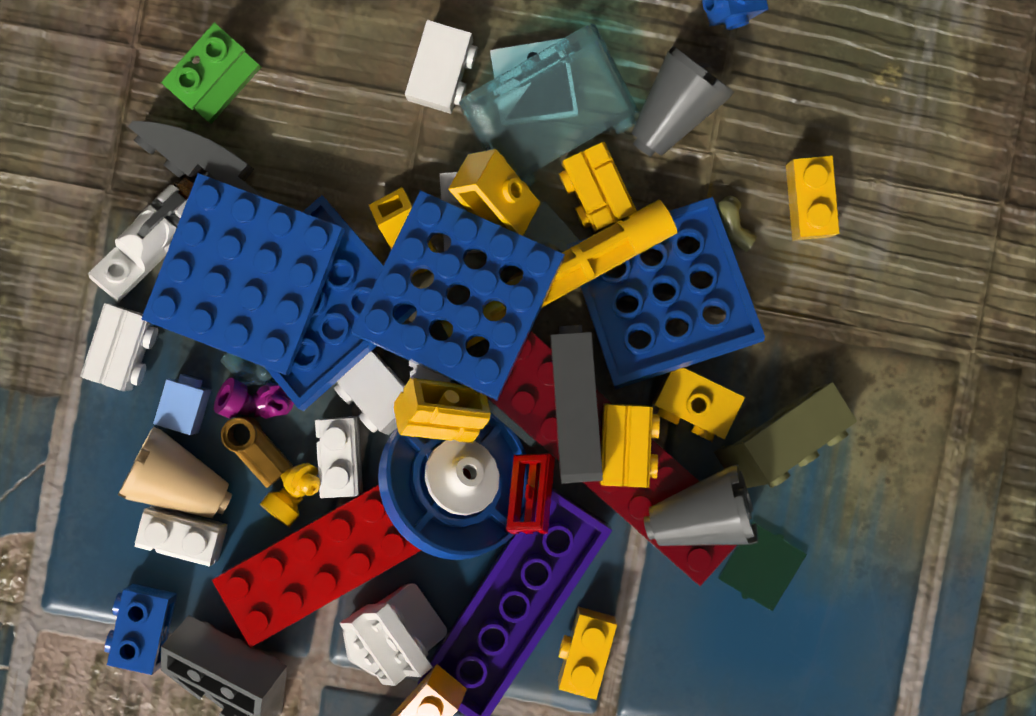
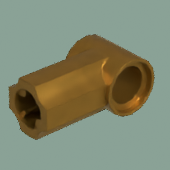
[221,416,293,488]

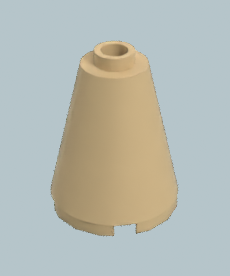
[118,426,232,518]

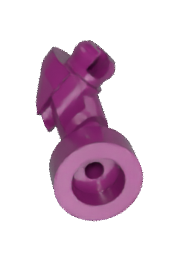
[214,378,294,419]

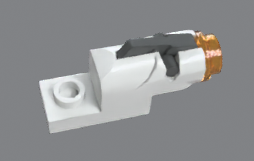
[88,178,194,303]

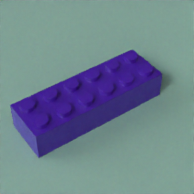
[417,487,613,716]

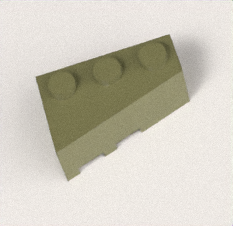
[714,382,857,488]

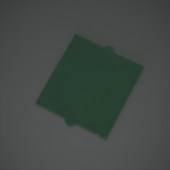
[718,521,807,612]

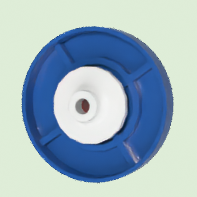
[378,412,530,560]

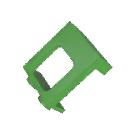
[161,22,262,124]

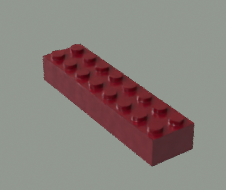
[487,331,737,586]

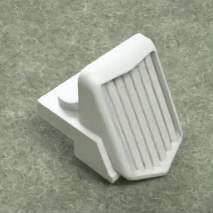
[339,584,447,686]

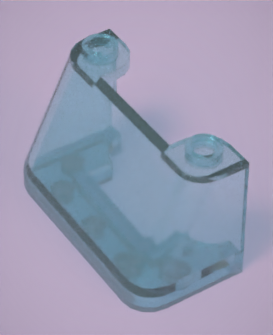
[459,23,640,187]

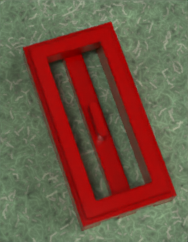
[506,454,555,534]

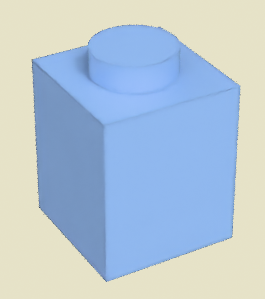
[153,374,211,435]

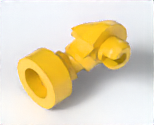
[260,463,320,528]

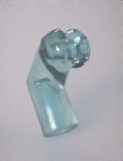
[220,353,274,386]

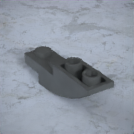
[128,121,267,199]

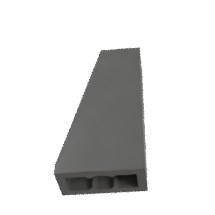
[551,325,603,483]

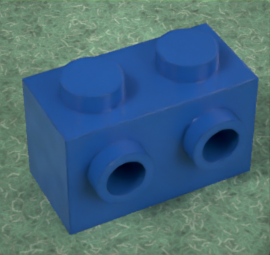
[104,584,177,675]

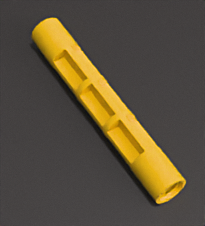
[440,199,677,349]

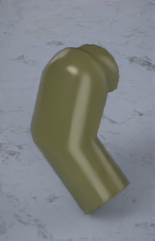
[716,196,757,252]

